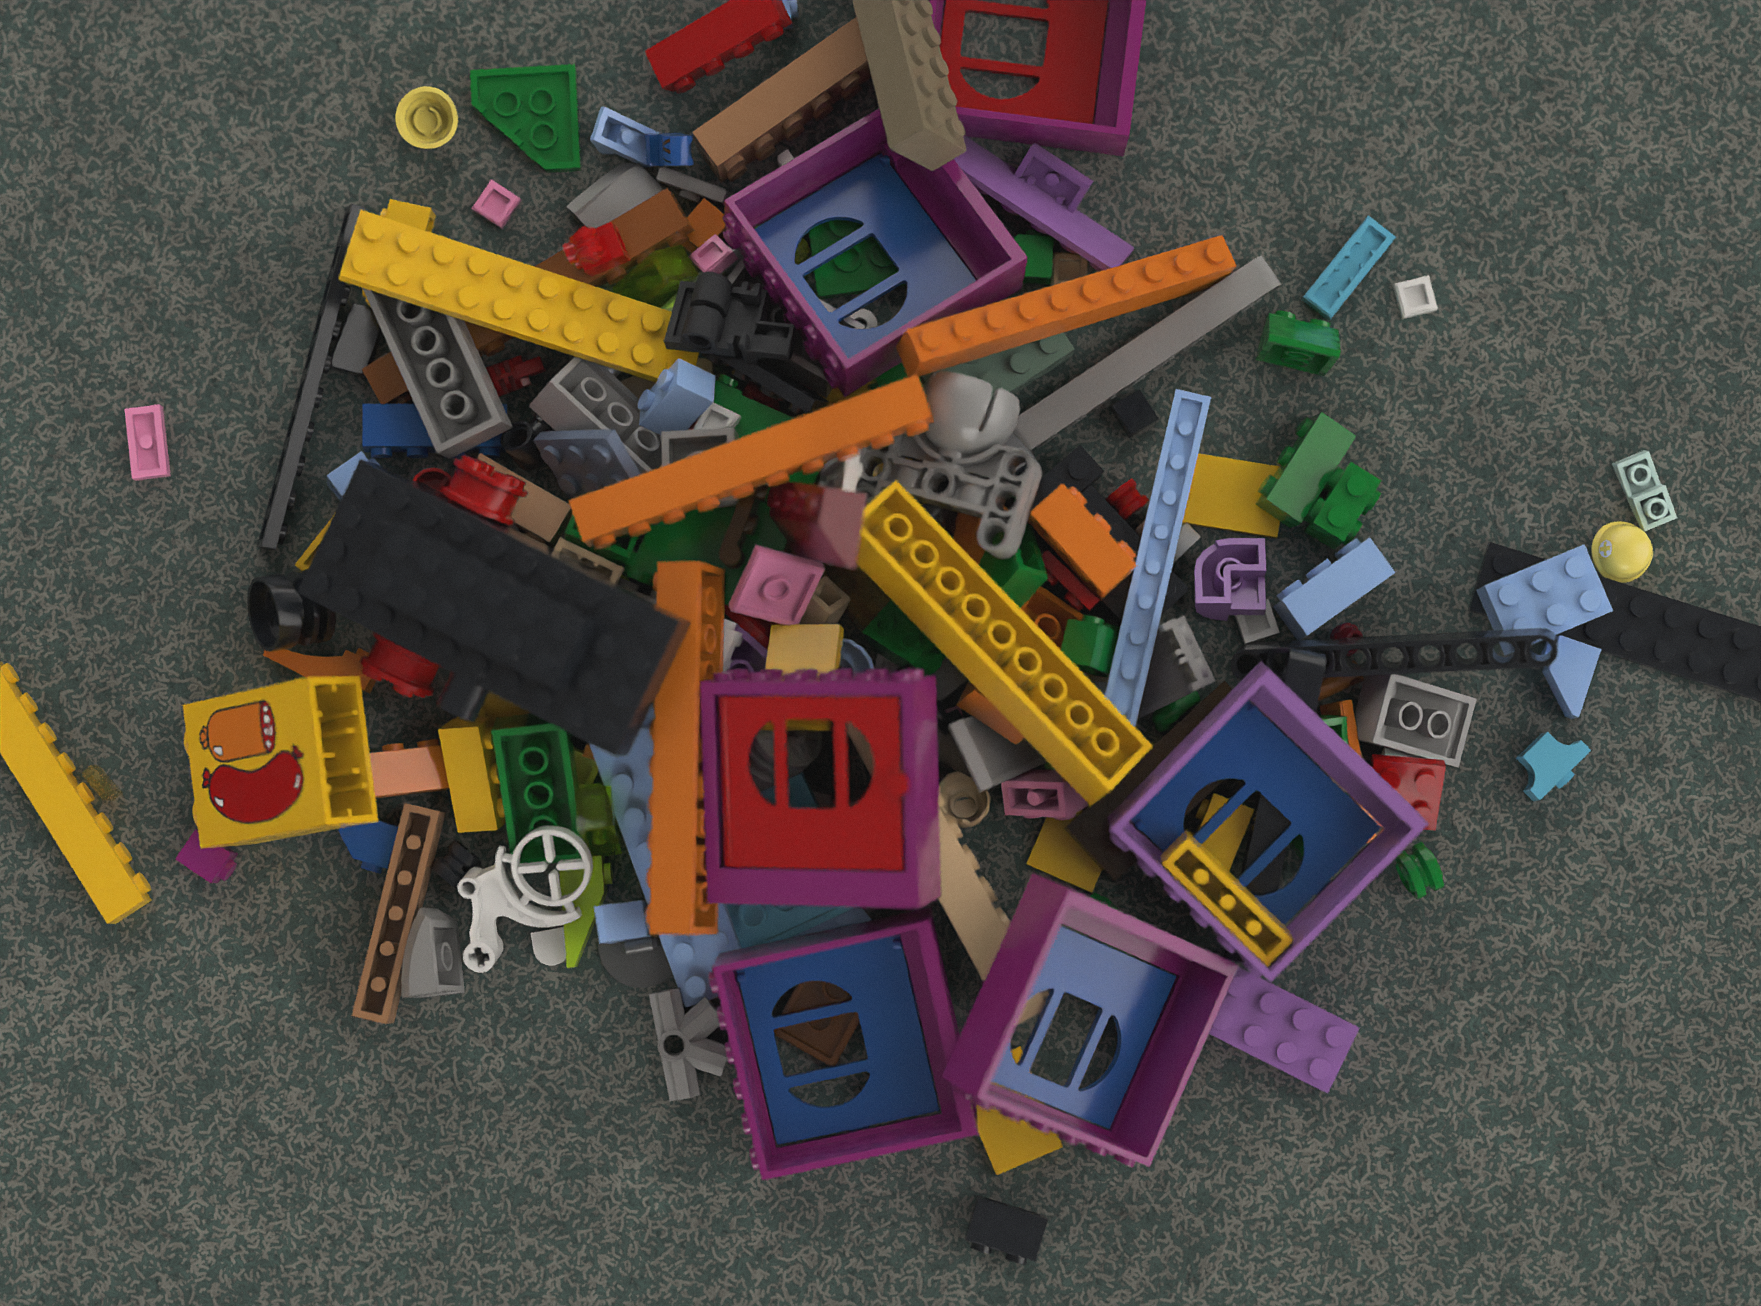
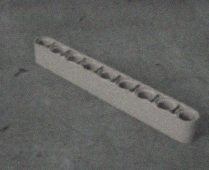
[1013,255,1282,451]

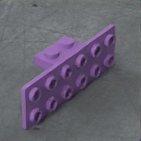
[954,136,1134,272]

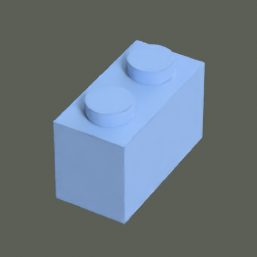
[638,358,716,435]

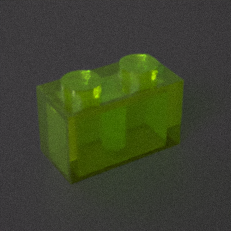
[612,245,699,308]
[575,784,622,856]

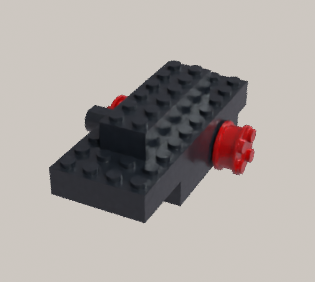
[298,455,691,756]

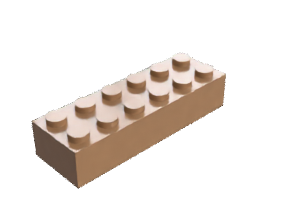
[692,17,872,183]

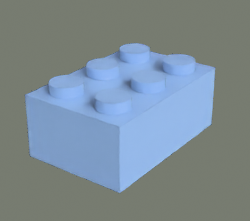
[1273,537,1396,640]
[1476,545,1613,656]

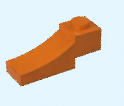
[263,648,377,693]

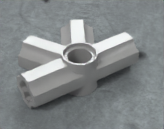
[649,988,727,1101]

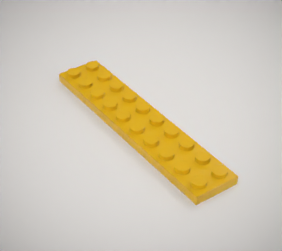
[338,210,699,383]

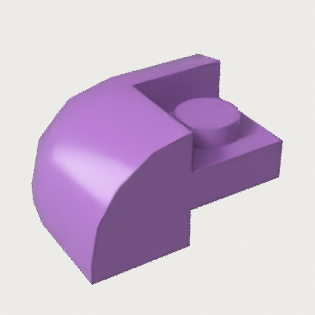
[1194,538,1266,621]

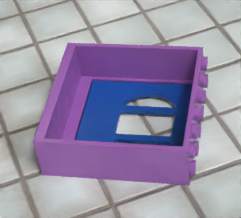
[1107,661,1428,982]

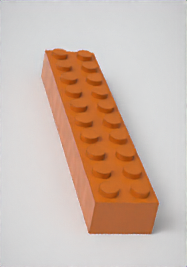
[646,561,725,935]

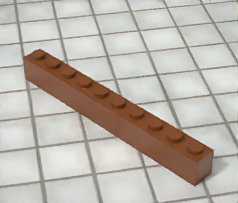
[362,188,694,404]

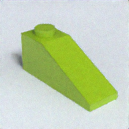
[559,856,613,968]

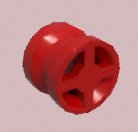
[1105,478,1150,521]

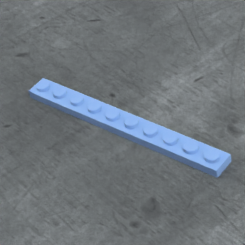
[1104,389,1211,727]

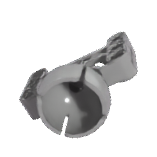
[856,371,1042,559]

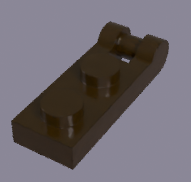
[719,483,771,570]

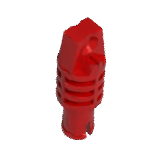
[486,355,546,397]

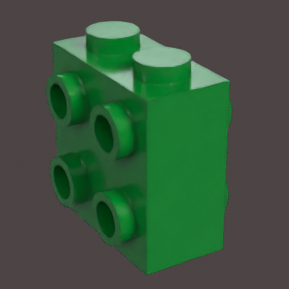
[1304,462,1382,550]
[863,599,947,675]

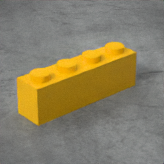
[1160,830,1293,966]

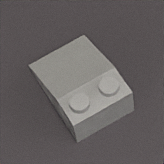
[1355,674,1477,768]

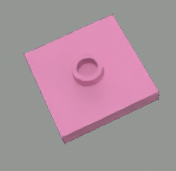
[729,545,825,625]

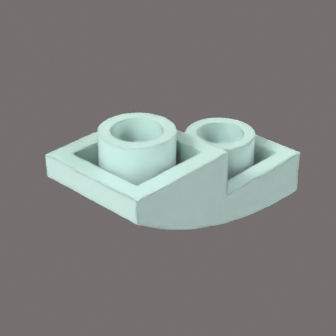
[1612,450,1677,532]

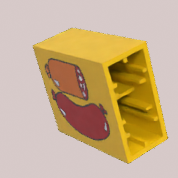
[183,676,378,849]

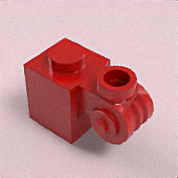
[563,222,631,277]

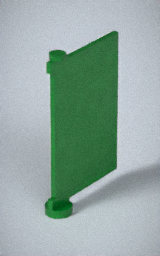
[622,374,824,606]

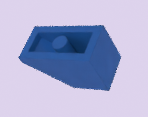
[338,820,399,874]

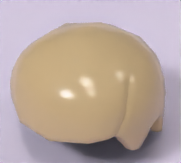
[938,771,991,828]

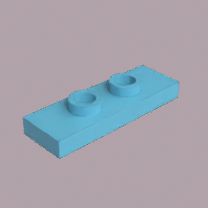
[1302,215,1396,321]

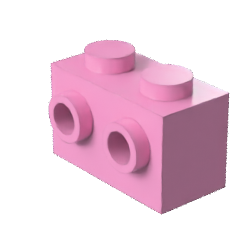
[1001,769,1089,820]

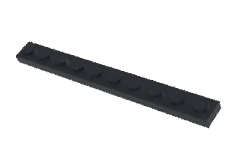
[257,204,366,550]

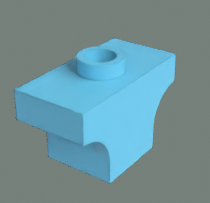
[1516,732,1591,801]

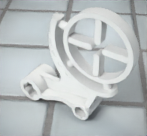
[458,826,593,973]

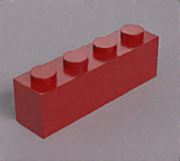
[645,0,793,93]

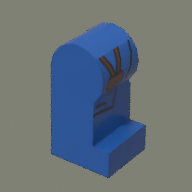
[645,133,694,166]

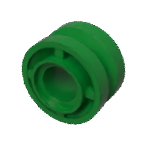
[1395,842,1444,900]

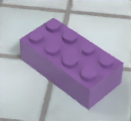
[1209,967,1359,1093]

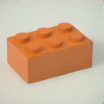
[1027,483,1137,601]

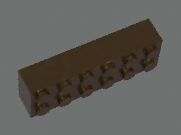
[1064,681,1233,881]

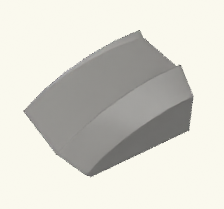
[566,163,664,228]
[401,907,465,998]

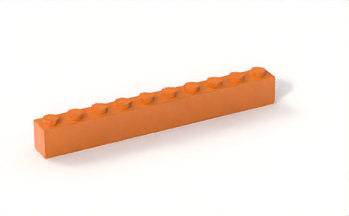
[896,235,1237,377]
[569,374,934,549]

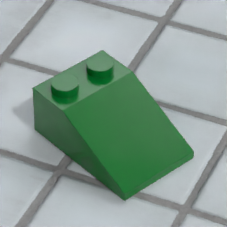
[1255,311,1341,376]

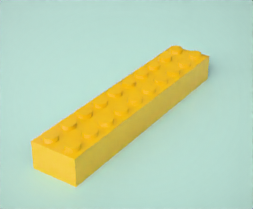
[856,480,1153,806]

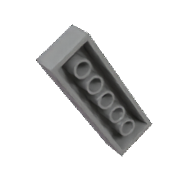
[363,288,513,459]

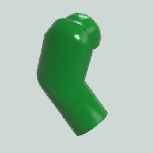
[1152,691,1200,733]

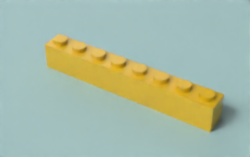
[0,661,152,924]

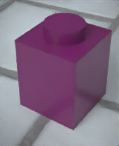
[175,829,238,883]

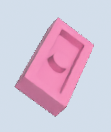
[125,404,170,481]

